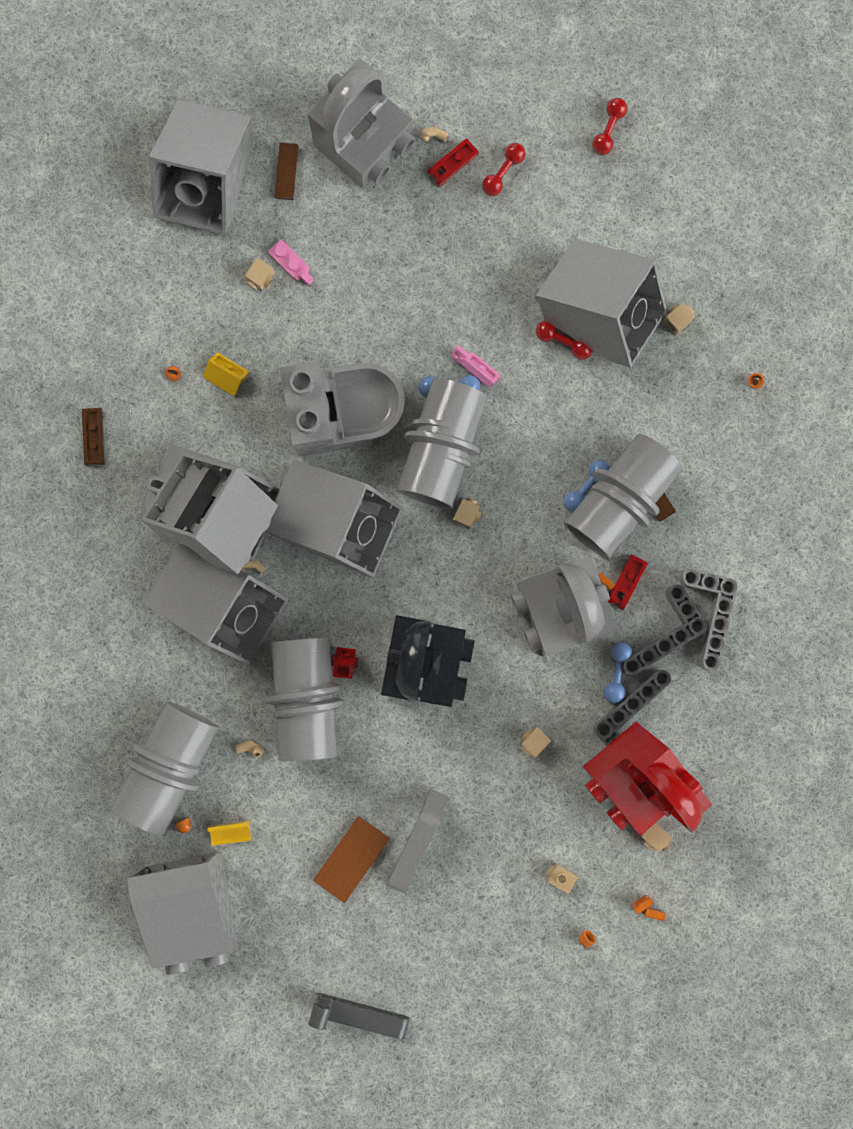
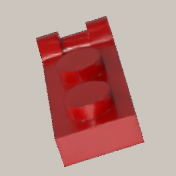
[427,138,479,187]
[608,554,648,610]

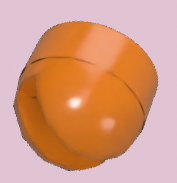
[165,366,181,382]
[748,373,764,389]
[174,817,191,834]
[579,930,596,948]

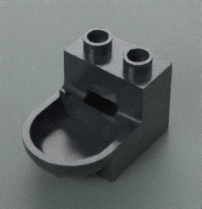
[381,615,475,707]

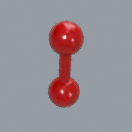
[592,98,628,155]
[482,143,526,196]
[536,320,593,360]

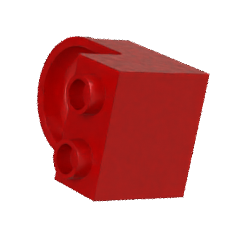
[583,721,712,836]

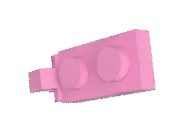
[268,239,313,286]
[451,345,501,388]

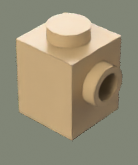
[245,258,275,292]
[663,302,696,335]
[453,498,481,529]
[520,726,551,758]
[641,823,672,852]
[546,863,578,894]

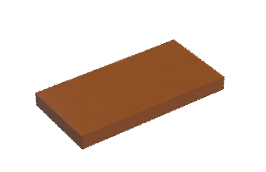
[313,815,390,903]

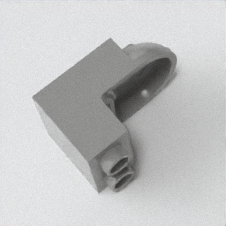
[308,58,416,188]
[280,361,405,457]
[141,452,278,574]
[511,555,619,656]

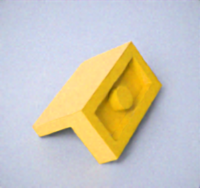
[203,352,250,396]
[207,820,251,846]

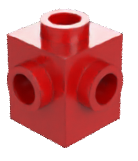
[331,647,359,679]

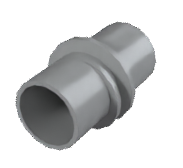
[397,378,487,508]
[564,434,683,560]
[265,638,344,761]
[111,701,219,835]

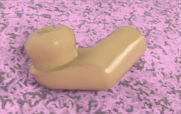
[420,126,449,142]
[241,558,267,575]
[235,740,264,758]

